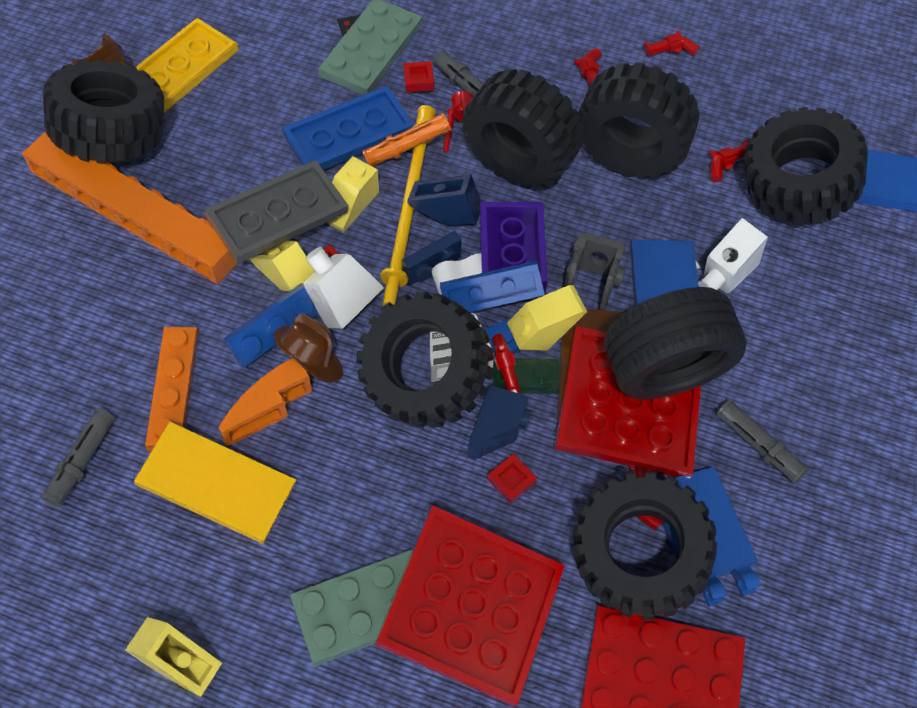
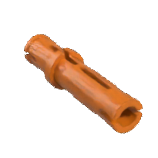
[363,112,452,167]

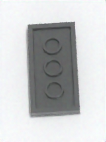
[205,160,348,264]

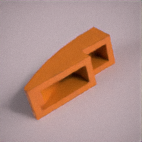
[218,358,312,447]

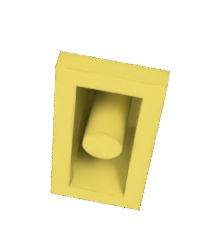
[326,156,379,233]
[249,241,315,291]
[507,285,587,351]
[125,617,222,697]

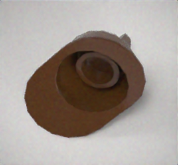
[274,313,343,383]

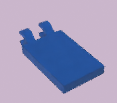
[825,150,917,212]
[630,240,699,306]
[662,467,761,607]

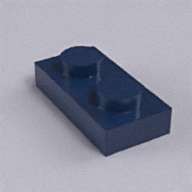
[402,231,462,286]

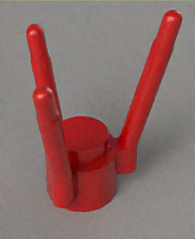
[443,91,473,153]

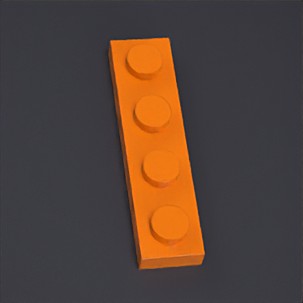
[145,327,199,451]

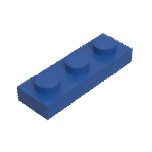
[440,261,544,312]
[223,283,319,368]

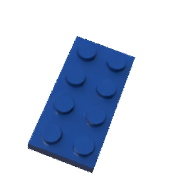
[282,86,414,170]

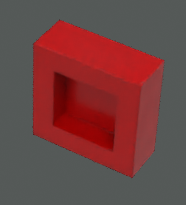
[403,61,434,92]
[487,453,537,504]

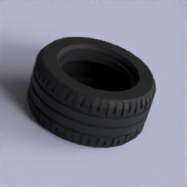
[604,287,747,399]

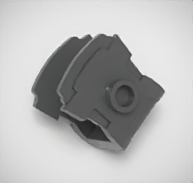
[564,233,625,310]

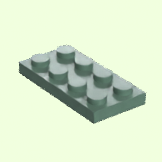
[318,0,423,95]
[290,549,413,667]

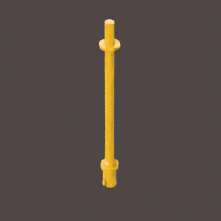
[380,105,436,306]

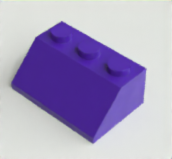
[480,202,548,302]

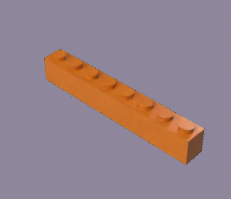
[22,131,237,285]

